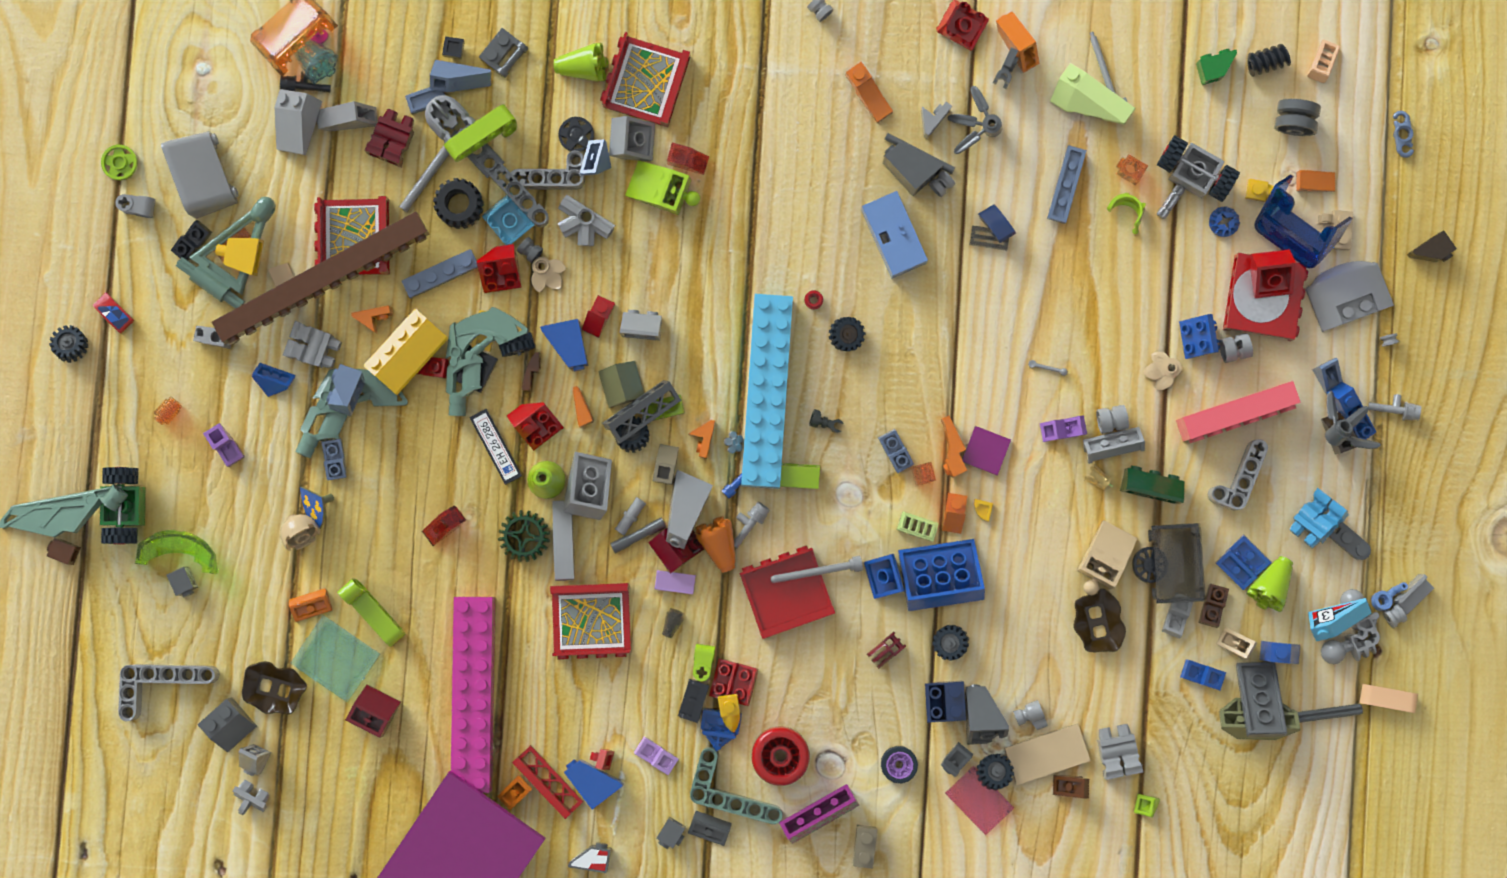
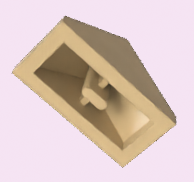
[1216,627,1257,660]

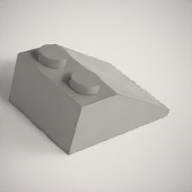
[274,89,322,155]
[563,452,612,520]

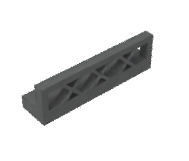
[602,380,681,444]

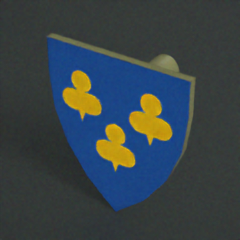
[300,486,334,529]

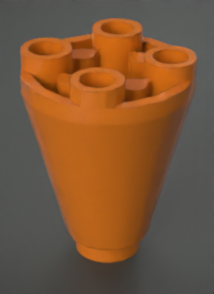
[695,516,736,573]

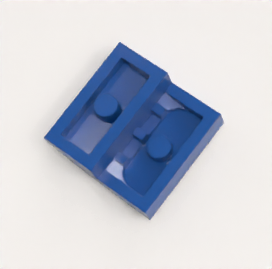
[1216,534,1272,590]

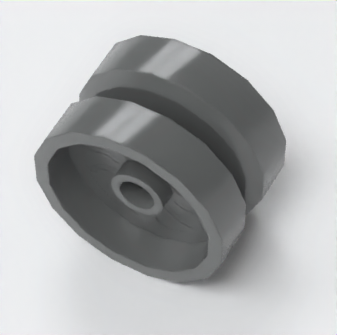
[1274,99,1321,136]

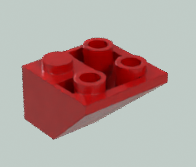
[476,244,522,293]
[507,402,564,451]

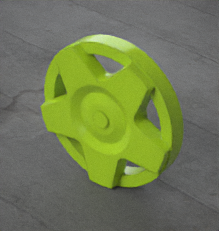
[101,144,138,180]

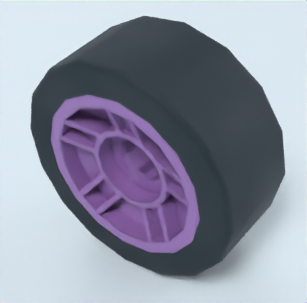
[881,746,918,784]

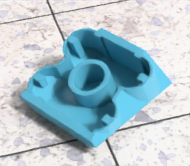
[482,193,534,245]

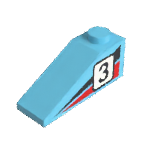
[1308,598,1372,641]

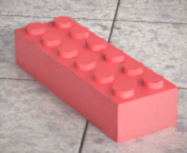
[1176,381,1301,443]

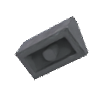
[688,811,732,846]

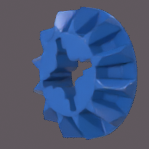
[1209,206,1240,237]

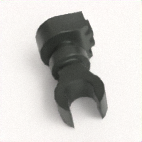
[809,409,844,433]

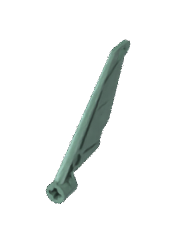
[0,484,128,538]

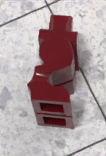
[365,109,415,168]

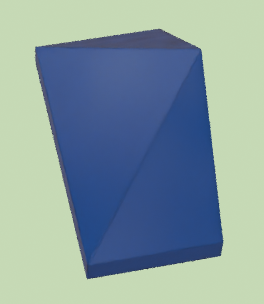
[252,363,296,397]

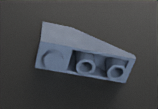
[430,60,491,92]

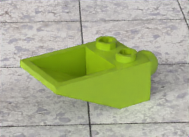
[625,160,700,215]

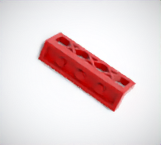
[512,745,584,819]

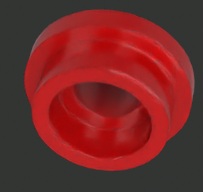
[804,290,823,310]

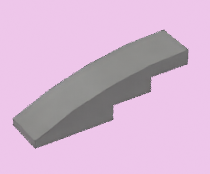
[552,501,575,581]

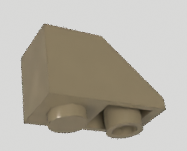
[653,444,679,485]

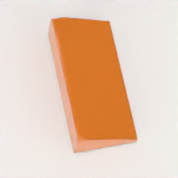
[289,588,332,622]

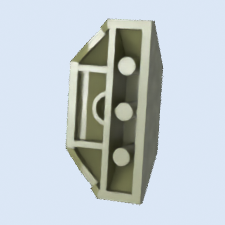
[1219,698,1300,740]

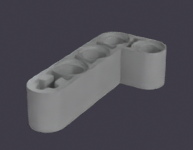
[511,150,585,190]
[1208,439,1268,511]

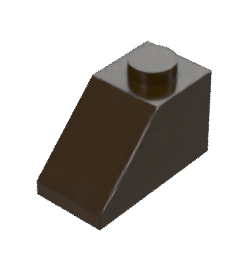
[1407,230,1457,262]

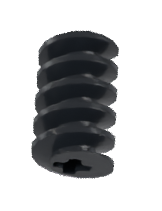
[1247,44,1291,77]

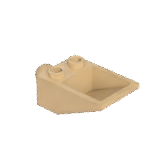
[1077,520,1137,595]

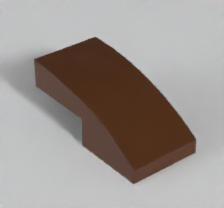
[522,352,541,392]

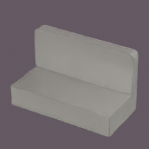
[1393,574,1434,615]

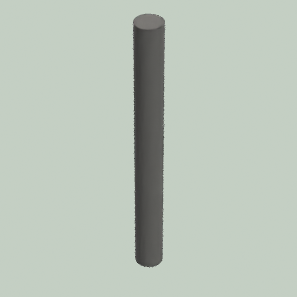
[884,133,955,174]

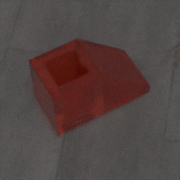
[667,142,709,175]

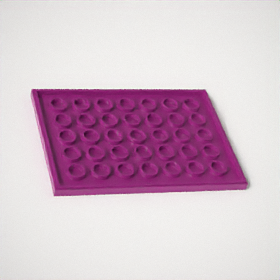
[377,771,546,878]

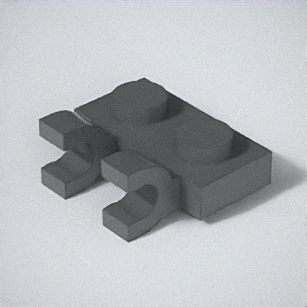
[993,47,1019,89]

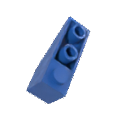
[1326,382,1376,439]

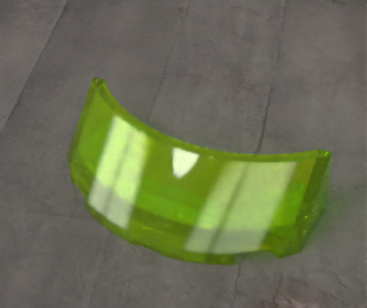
[135,530,218,574]

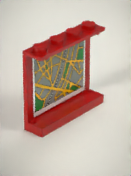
[600,32,691,127]
[314,196,390,275]
[550,583,631,660]

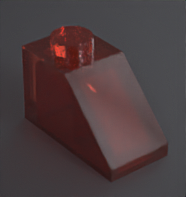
[422,505,466,546]

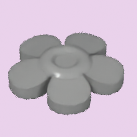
[724,431,743,453]

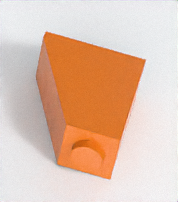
[996,12,1040,73]

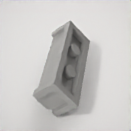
[1083,427,1145,464]

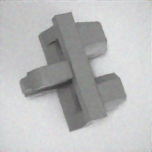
[233,780,269,815]

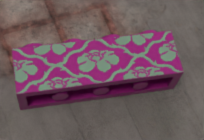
[779,784,860,844]

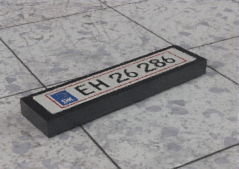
[469,409,522,485]

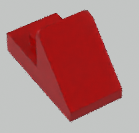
[582,295,615,338]

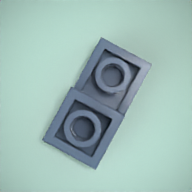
[878,429,914,473]
[321,438,347,480]

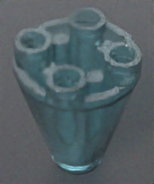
[288,32,338,84]

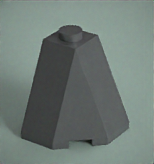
[965,684,1009,745]

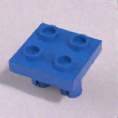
[1179,314,1220,359]

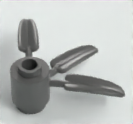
[948,86,1002,154]
[1325,390,1381,449]

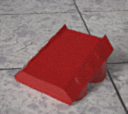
[936,0,989,51]

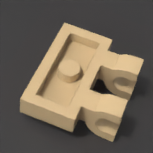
[1316,210,1353,250]

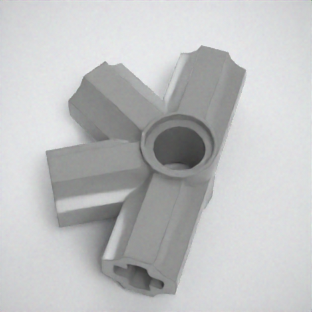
[558,195,616,246]

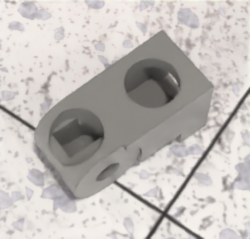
[193,326,231,349]

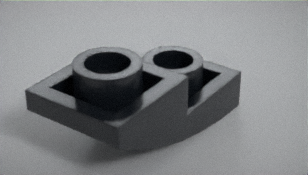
[171,220,212,260]

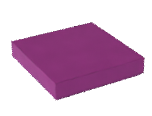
[962,426,1011,475]

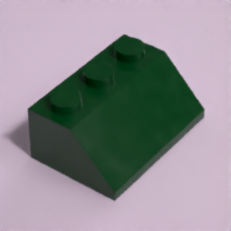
[1120,465,1185,504]

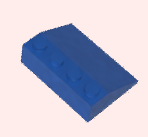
[898,539,985,611]

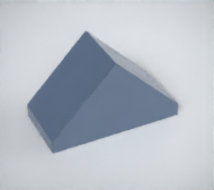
[580,139,612,176]
[1312,358,1343,394]

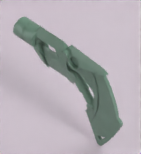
[446,307,528,416]
[295,368,408,459]

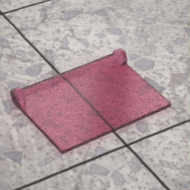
[945,766,1014,835]

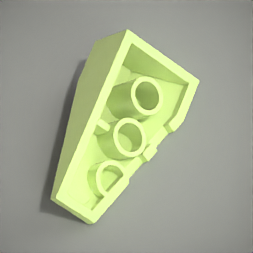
[1050,63,1135,125]

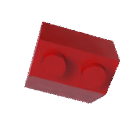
[1250,249,1296,298]

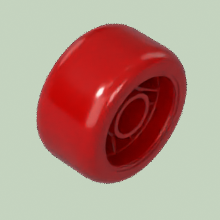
[751,726,810,786]

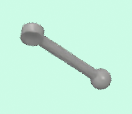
[1028,360,1068,376]

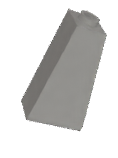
[666,470,713,549]

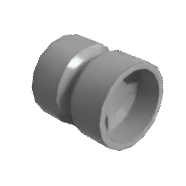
[1219,333,1253,363]
[1096,405,1129,434]

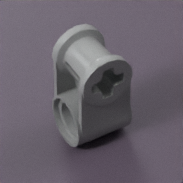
[116,194,156,218]

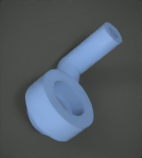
[1371,582,1408,611]

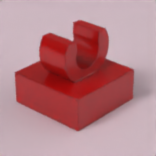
[590,749,615,770]

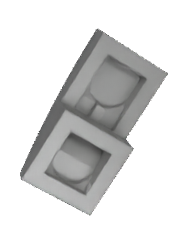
[1162,593,1194,639]

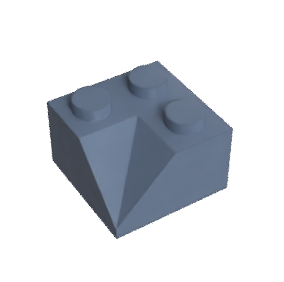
[326,364,365,416]

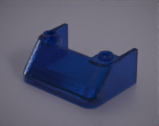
[1254,175,1353,268]

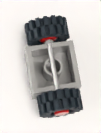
[1157,135,1240,202]

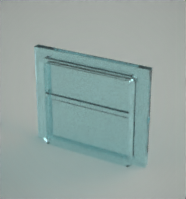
[290,615,380,702]

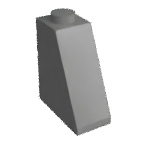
[316,101,378,132]

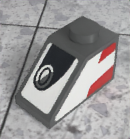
[568,842,612,873]

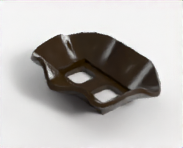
[1073,589,1126,653]
[242,661,307,714]

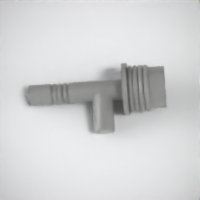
[1368,394,1421,421]
[734,502,770,548]

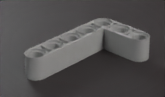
[118,664,220,721]

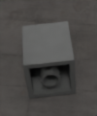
[883,143,944,196]

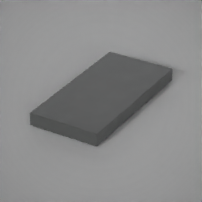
[1236,662,1287,737]

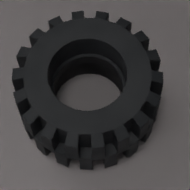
[433,178,484,229]

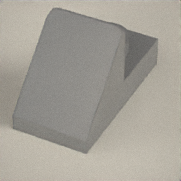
[921,102,952,139]

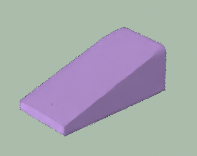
[655,570,696,594]

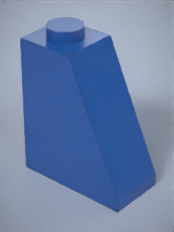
[540,319,589,372]
[1260,641,1300,664]
[564,759,624,809]

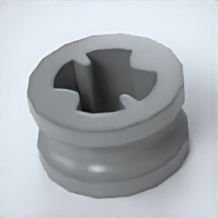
[1380,333,1399,347]

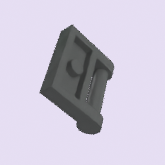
[479,28,529,78]

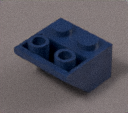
[925,680,966,723]

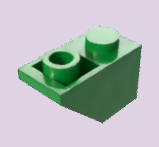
[1196,49,1237,85]

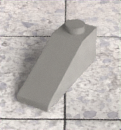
[239,744,271,776]

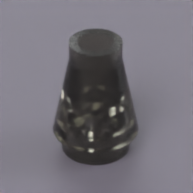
[662,608,684,638]

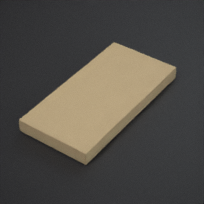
[1004,724,1091,785]

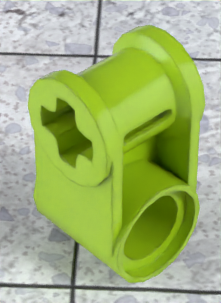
[693,644,715,682]

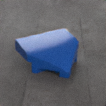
[701,708,742,752]

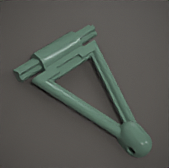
[176,196,276,309]

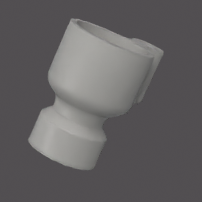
[1013,700,1048,730]

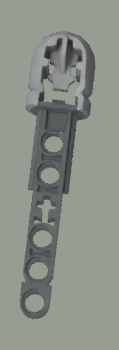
[425,95,549,227]

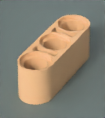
[1359,684,1418,713]

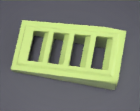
[897,512,939,542]

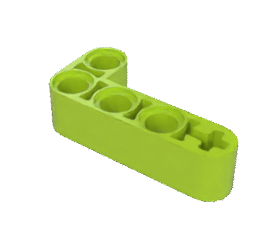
[444,104,517,162]
[337,579,405,647]

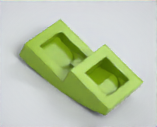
[642,395,685,421]

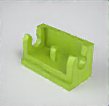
[780,463,820,489]

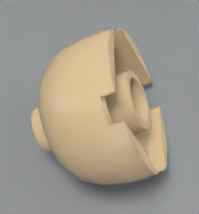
[280,514,320,551]

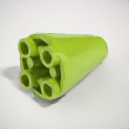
[554,43,609,82]
[527,461,566,499]
[1246,556,1293,612]

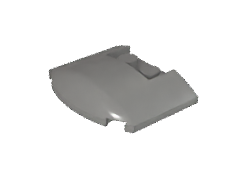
[1306,261,1394,332]

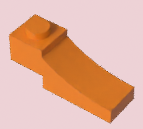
[845,61,893,123]
[941,415,967,478]

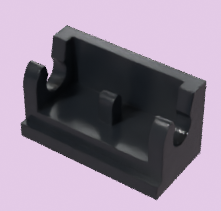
[678,679,709,723]

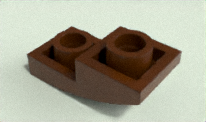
[1199,583,1229,628]

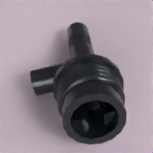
[280,71,331,93]

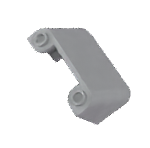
[161,131,239,219]

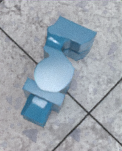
[1290,488,1349,548]

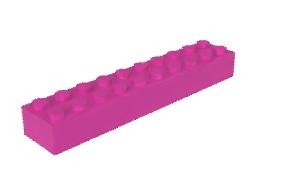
[451,597,495,793]

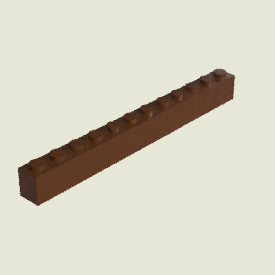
[212,211,430,345]

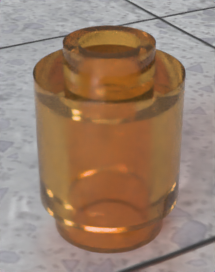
[153,396,182,425]

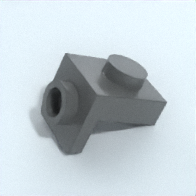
[941,742,973,777]

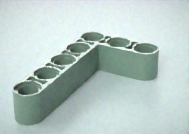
[690,747,783,824]

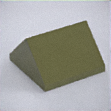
[598,361,644,408]

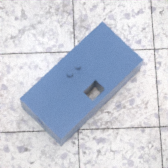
[861,191,928,279]

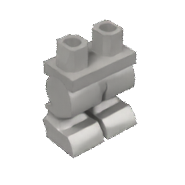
[283,321,342,368]
[1097,724,1143,780]

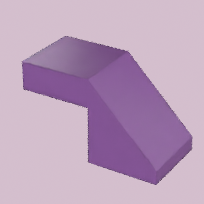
[1040,415,1087,442]
[203,423,245,467]

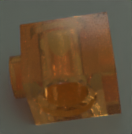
[1116,154,1148,185]
[911,462,936,486]

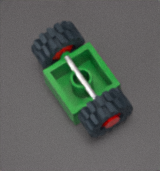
[100,467,146,545]

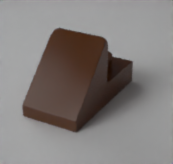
[1053,775,1089,799]

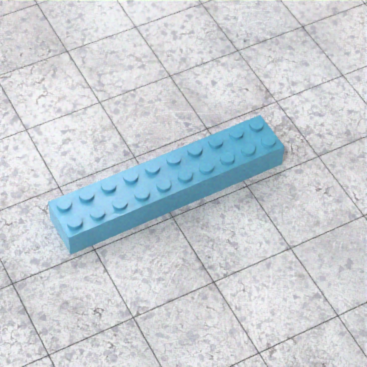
[741,294,793,489]

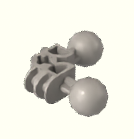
[1321,589,1380,665]

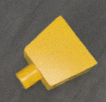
[215,238,264,276]

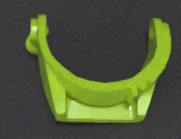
[1107,193,1146,234]

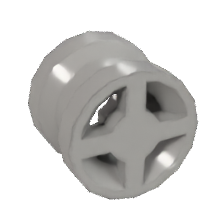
[1383,604,1408,628]

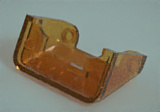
[250,0,338,76]

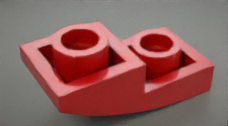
[417,357,449,379]

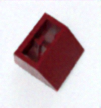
[648,528,704,574]
[345,684,401,738]

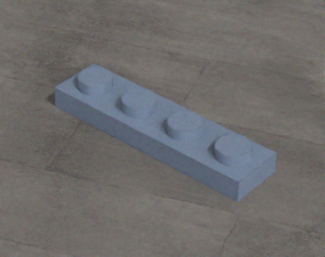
[1047,145,1087,224]
[402,249,478,299]

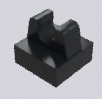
[442,36,465,59]

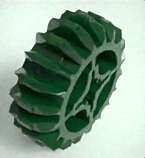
[498,510,550,562]

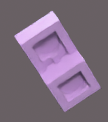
[634,736,679,775]

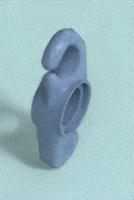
[1393,111,1414,158]

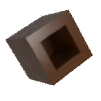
[47,538,81,565]

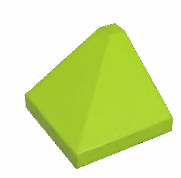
[1134,794,1160,818]

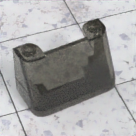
[1148,523,1206,604]

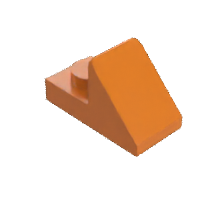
[351,305,393,333]
[688,420,715,459]
[942,493,967,534]
[497,775,532,810]

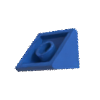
[864,554,904,599]

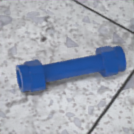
[721,473,742,499]

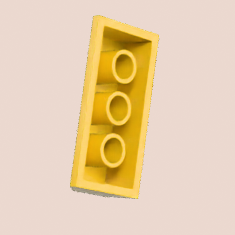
[363,309,449,395]

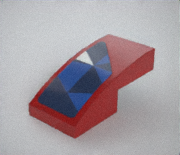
[92,292,135,334]

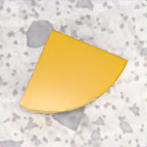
[974,499,994,522]

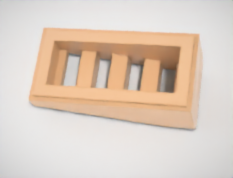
[1307,39,1341,83]

